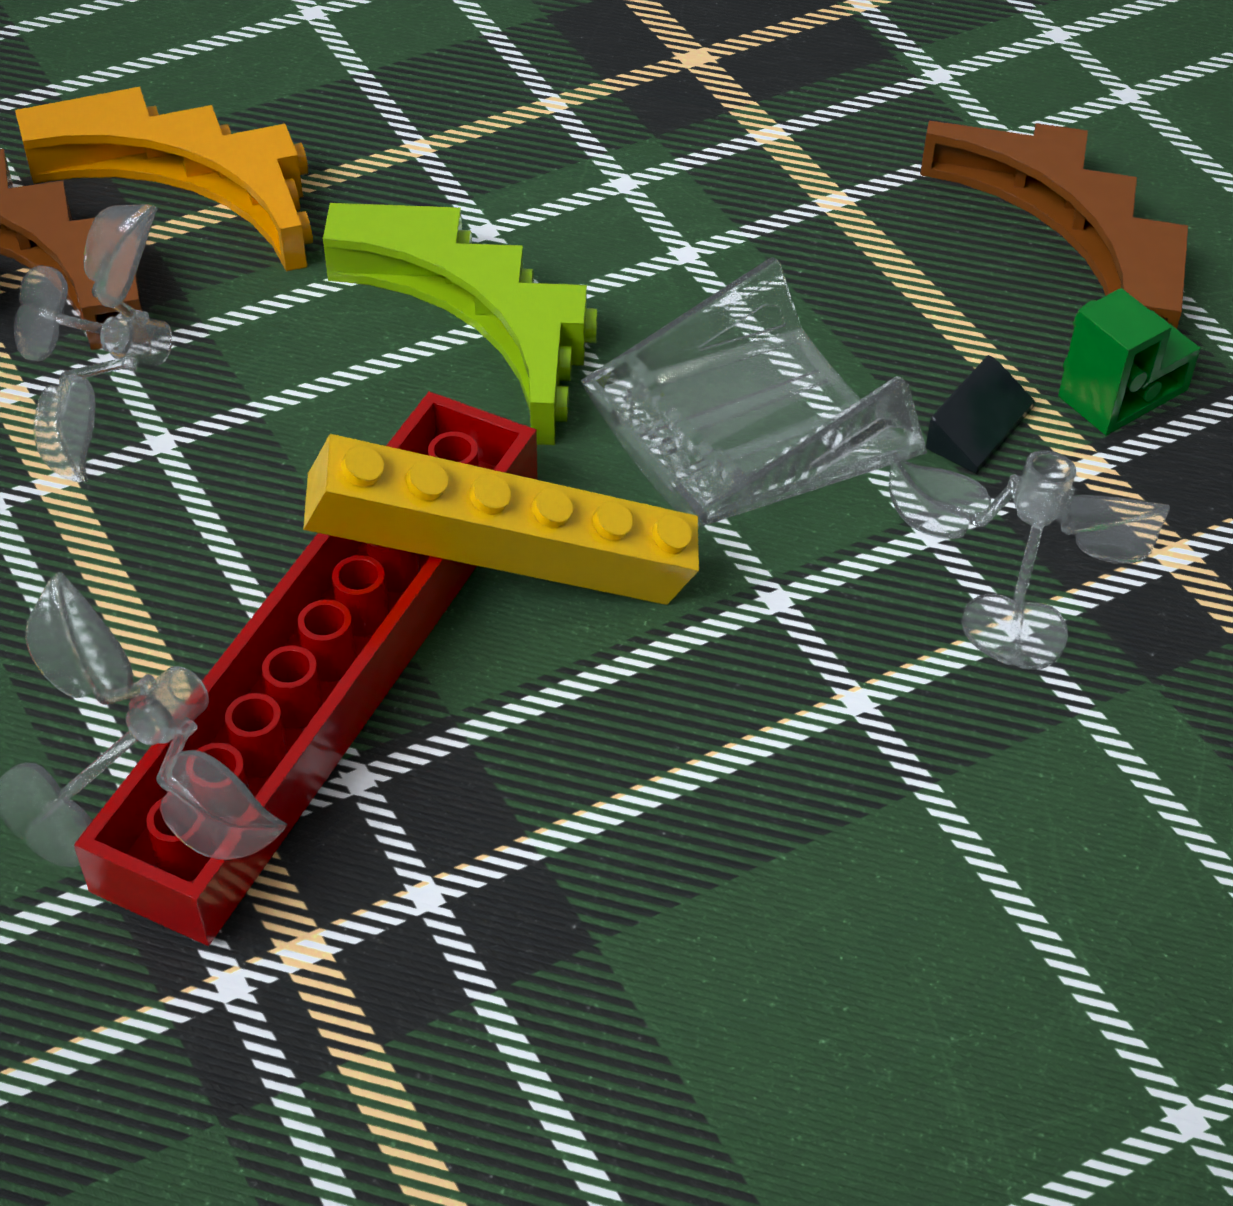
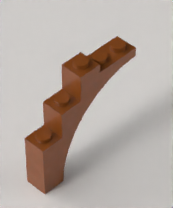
[920,120,1188,329]
[0,149,148,350]

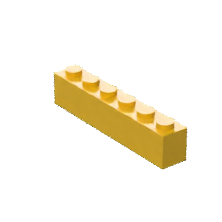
[303,434,699,605]

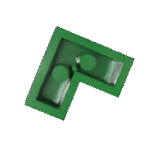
[1058,288,1201,436]

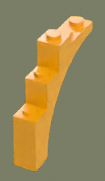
[15,87,313,272]

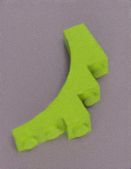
[323,203,597,445]

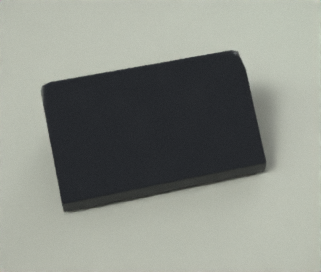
[925,355,1035,473]

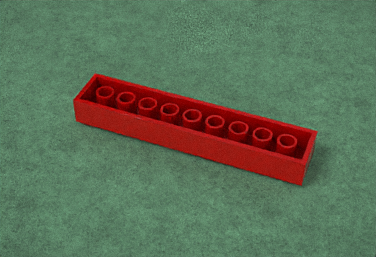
[74,391,538,947]

